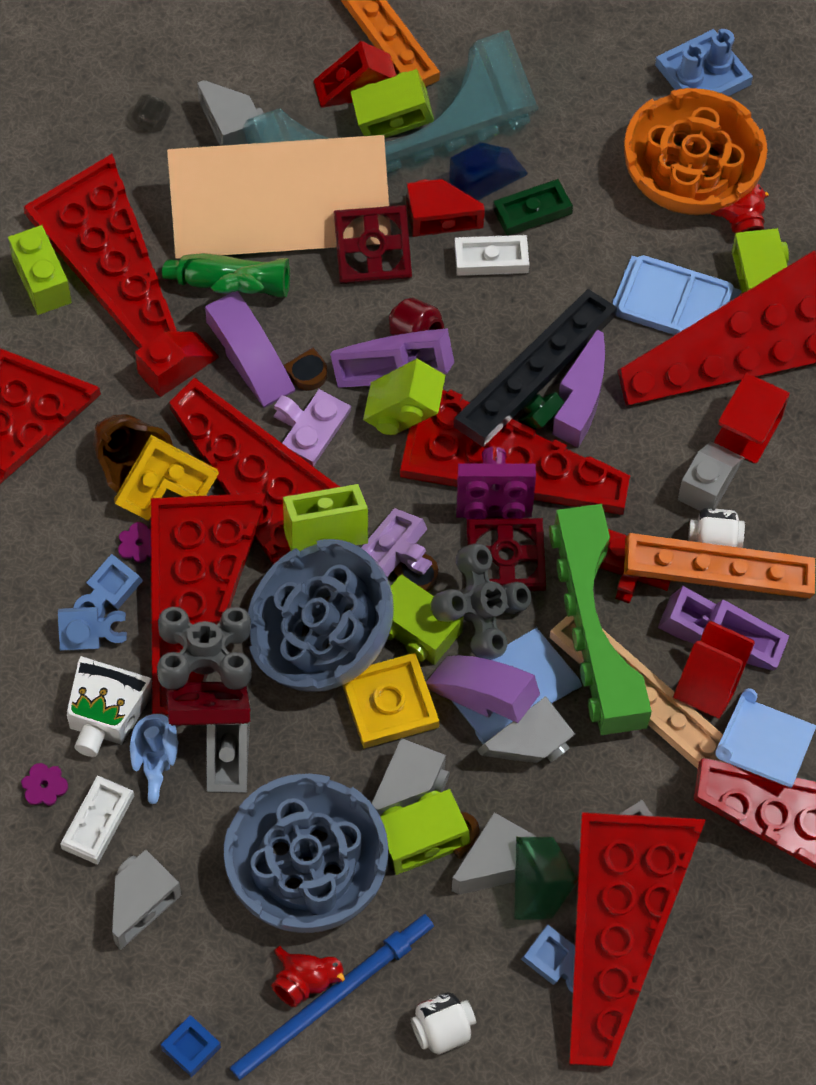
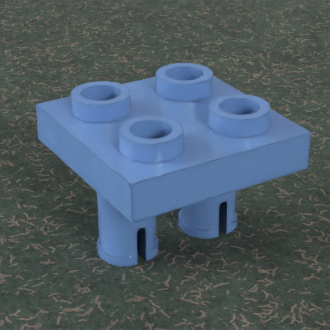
[655,29,753,96]

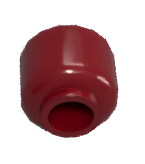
[389,298,444,336]

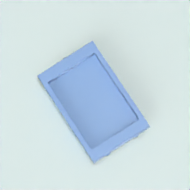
[613,255,742,335]

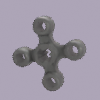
[431,543,531,660]
[157,607,252,690]

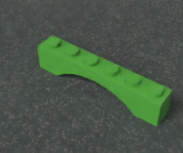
[549,504,652,735]

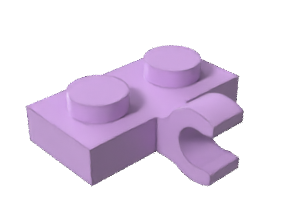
[274,389,351,467]
[361,508,432,577]

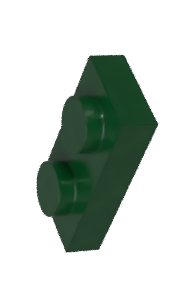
[493,179,573,236]

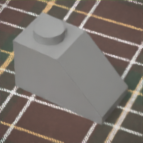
[197,80,267,146]
[678,442,744,511]
[477,696,575,763]
[207,701,250,792]
[372,738,450,817]
[452,813,538,895]
[112,850,181,950]

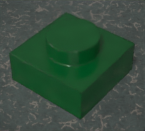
[517,392,565,430]

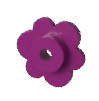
[118,522,151,563]
[21,763,68,806]

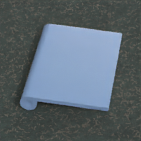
[452,628,582,744]
[715,688,816,788]

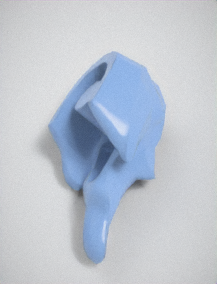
[130,714,178,804]

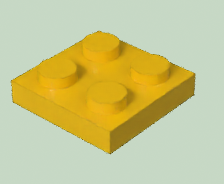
[342,653,439,749]

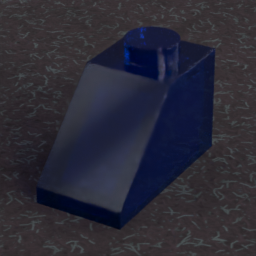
[449,142,528,200]

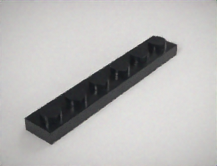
[453,289,617,447]

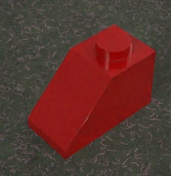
[313,41,396,108]
[406,179,485,237]
[135,332,219,397]

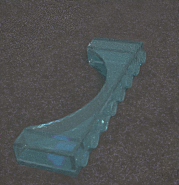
[242,30,539,173]

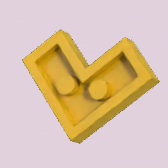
[114,435,219,521]

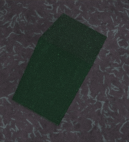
[514,836,578,920]

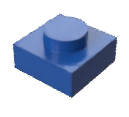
[161,1015,221,1078]

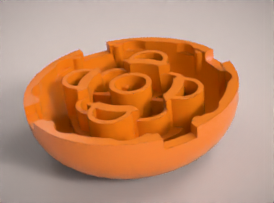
[624,88,767,215]

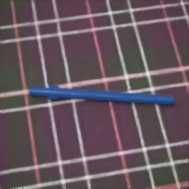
[229,914,434,1081]

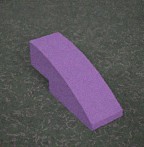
[205,291,295,408]
[330,328,455,388]
[552,330,605,448]
[658,586,789,671]
[426,655,540,723]

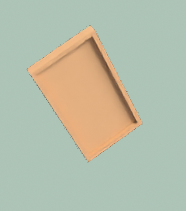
[167,135,391,259]

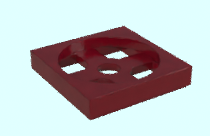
[333,205,412,284]
[466,518,546,591]
[166,682,250,725]

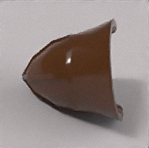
[93,414,173,493]

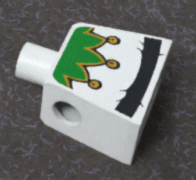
[67,656,152,757]

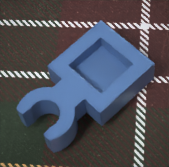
[73,554,143,618]
[58,607,127,650]
[521,925,575,993]

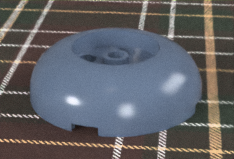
[248,539,394,692]
[224,774,388,933]

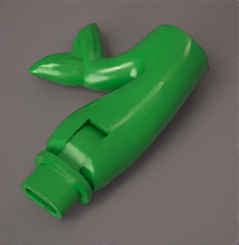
[162,253,290,297]

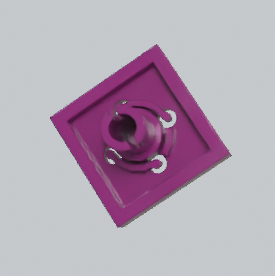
[456,447,536,519]

